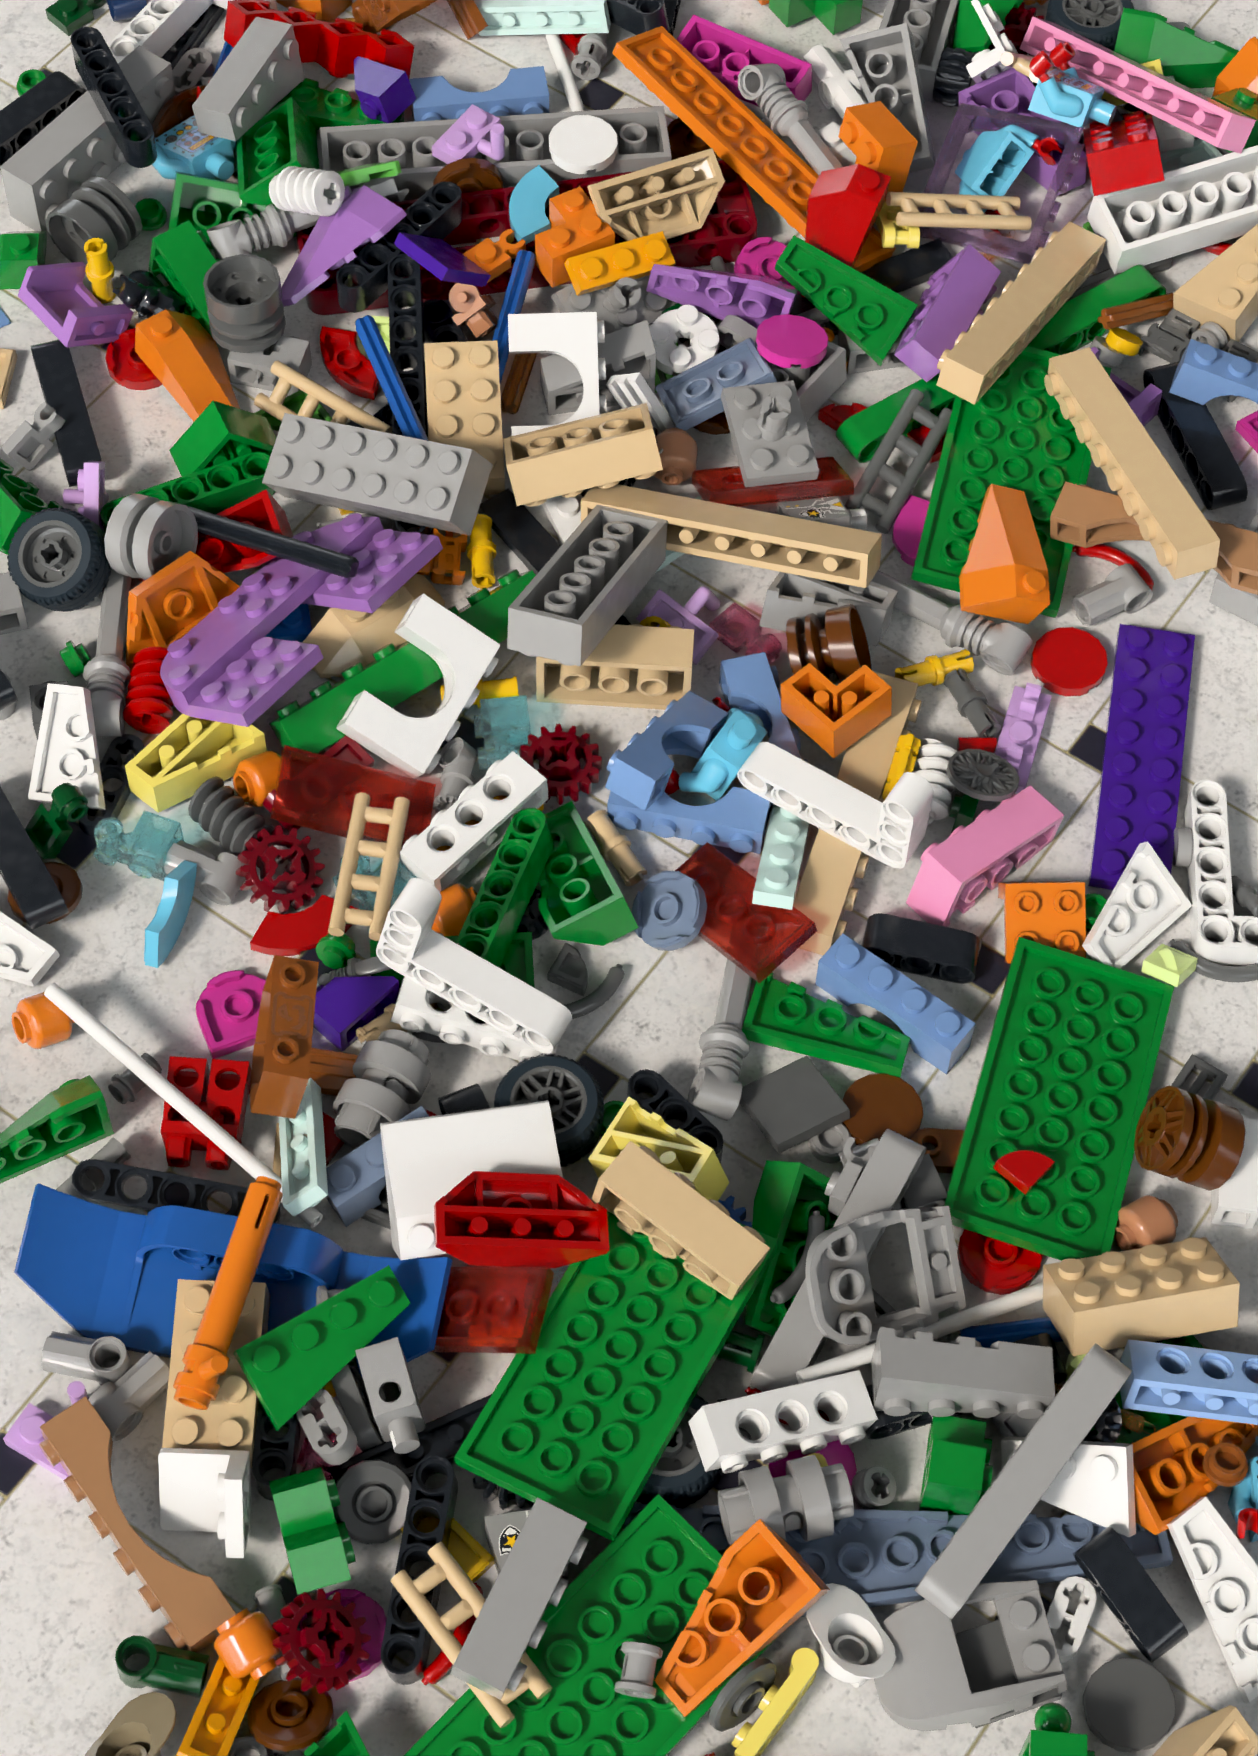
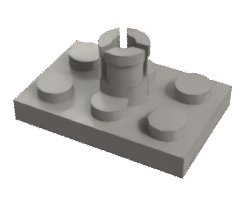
[551,275,674,335]
[721,380,819,488]

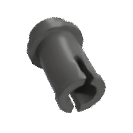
[108,1053,162,1104]

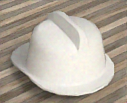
[806,1583,896,1688]

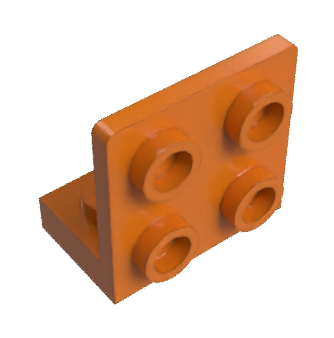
[998,881,1086,964]

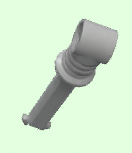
[738,63,843,175]
[207,170,409,260]
[83,569,131,737]
[871,570,1033,676]
[687,909,768,1121]

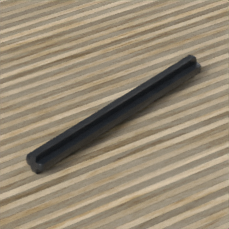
[187,506,359,578]

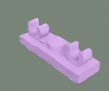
[995,682,1052,793]

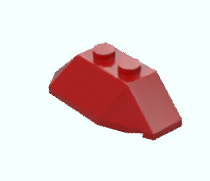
[434,1171,610,1268]

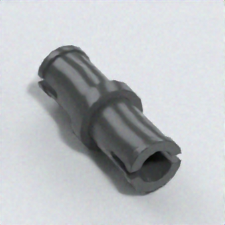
[943,668,1001,738]

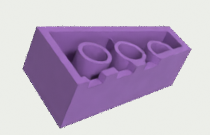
[958,68,1087,197]
[894,244,1001,382]

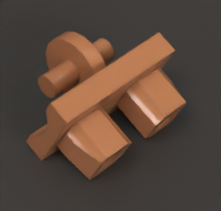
[449,283,498,338]

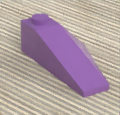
[281,185,406,307]
[646,264,798,329]

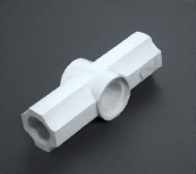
[803,44,868,120]

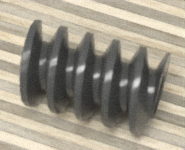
[188,776,274,857]

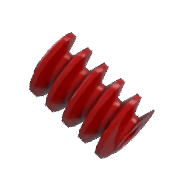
[123,647,174,734]

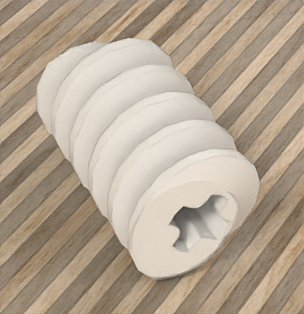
[269,166,345,217]
[913,738,958,825]

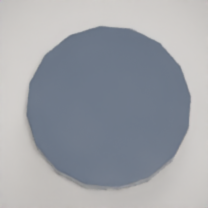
[632,871,707,951]

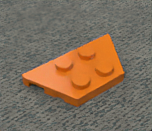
[126,551,240,670]

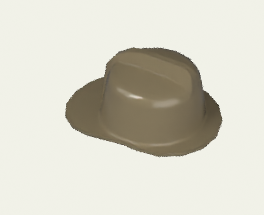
[85,1692,177,1756]

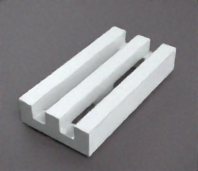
[606,372,674,435]

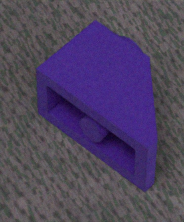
[354,56,417,123]
[313,976,400,1052]

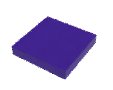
[394,232,491,287]

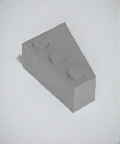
[540,320,656,416]
[759,572,898,646]

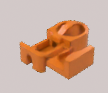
[416,528,468,585]

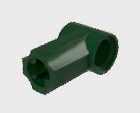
[115,1635,210,1698]

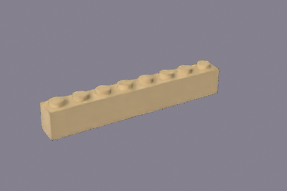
[936,221,1106,405]
[1044,347,1220,580]
[581,484,882,588]
[783,672,922,955]

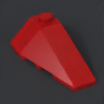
[801,164,891,297]
[143,489,293,581]

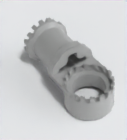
[433,737,478,814]

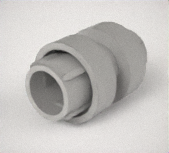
[333,1029,431,1149]
[717,1455,854,1545]

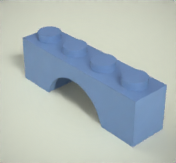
[409,66,549,122]
[1169,339,1258,405]
[719,652,808,806]
[605,690,728,811]
[607,787,771,854]
[815,934,976,1075]

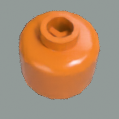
[233,751,294,807]
[431,883,477,936]
[12,992,75,1049]
[214,1608,281,1681]

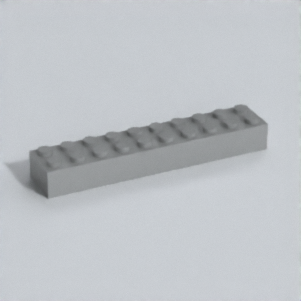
[320,106,672,202]

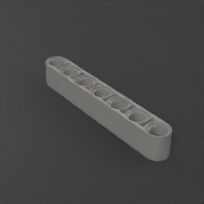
[751,1129,926,1392]
[914,1343,1132,1619]

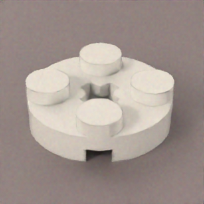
[649,305,719,375]

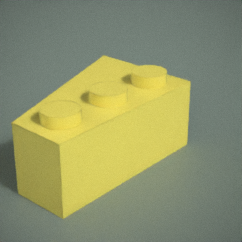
[125,714,267,813]
[588,1097,730,1201]

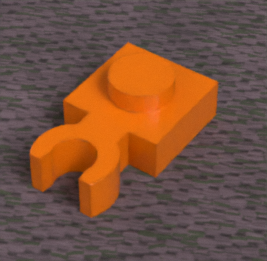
[463,229,526,283]

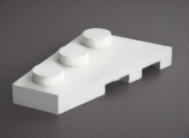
[28,683,106,810]
[1082,841,1192,969]
[0,911,60,987]
[1001,1436,1136,1538]

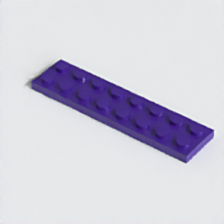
[1088,624,1195,890]

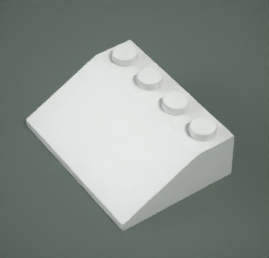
[380,1100,563,1260]

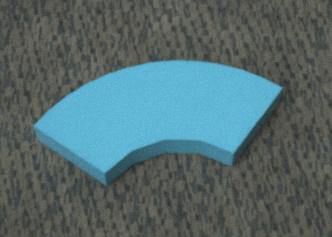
[509,165,559,244]
[144,860,197,968]

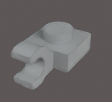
[1,402,65,471]
[824,1137,875,1217]

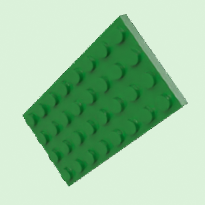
[910,346,1112,618]
[943,937,1174,1261]
[454,1211,778,1541]
[404,1494,782,1756]

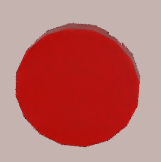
[105,328,162,390]
[1030,627,1108,696]
[957,1229,1042,1295]

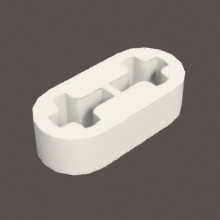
[1046,1576,1097,1663]

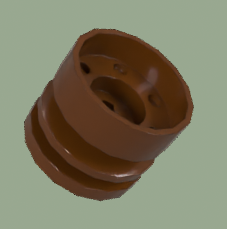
[786,604,872,683]
[1134,1085,1246,1191]

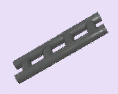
[844,389,952,534]

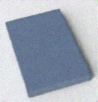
[655,338,777,431]

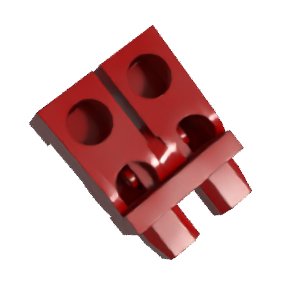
[161,1056,251,1171]

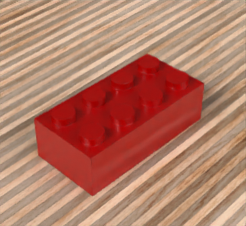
[1083,111,1165,196]

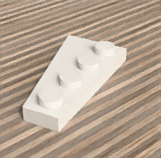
[1167,1497,1258,1703]

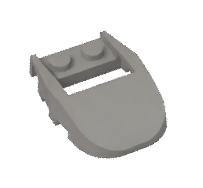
[805,1206,966,1345]
[874,1580,1067,1731]

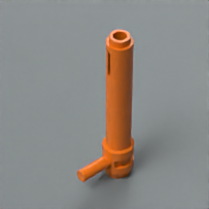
[173,1176,283,1410]

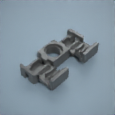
[1138,308,1258,402]

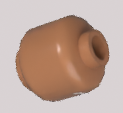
[654,428,698,485]
[1114,1195,1178,1251]

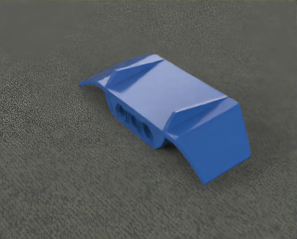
[14,1183,452,1378]

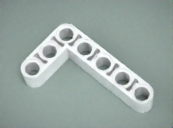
[109,0,278,63]
[737,742,933,869]
[1184,779,1258,966]
[376,878,572,1054]

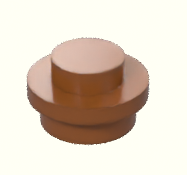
[1202,1442,1248,1487]

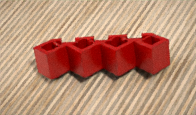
[223,0,414,79]

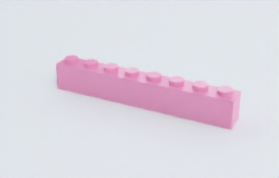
[1020,17,1256,154]

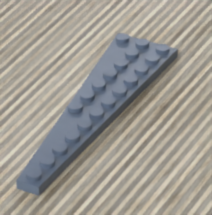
[622,1504,1173,1617]

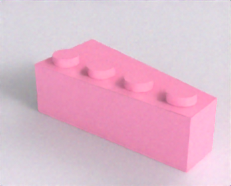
[906,785,1064,927]

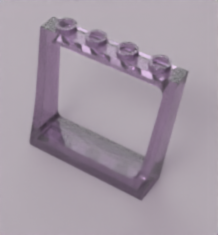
[917,103,1085,264]

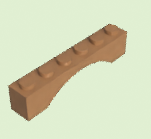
[1050,482,1258,595]
[39,1396,236,1653]

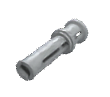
[571,22,612,80]

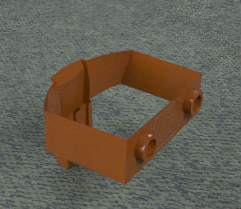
[351,0,488,40]
[250,955,358,1119]

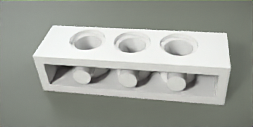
[400,751,548,892]
[390,976,558,1062]
[688,1370,878,1473]

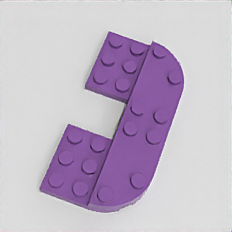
[160,513,443,727]

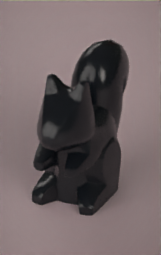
[113,270,187,319]

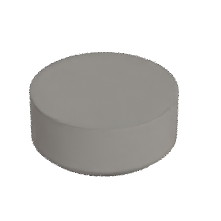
[1090,336,1126,366]
[1172,827,1193,867]
[809,1123,851,1163]

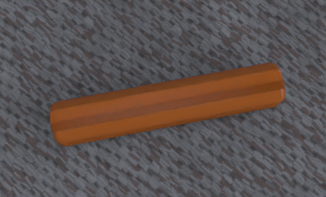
[1098,292,1173,330]

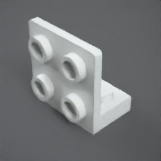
[966,0,1018,83]
[158,1448,251,1558]

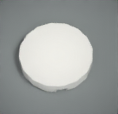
[549,115,618,174]

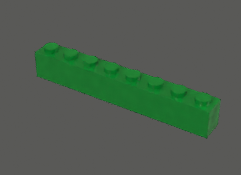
[269,569,536,764]

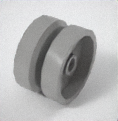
[104,493,198,580]

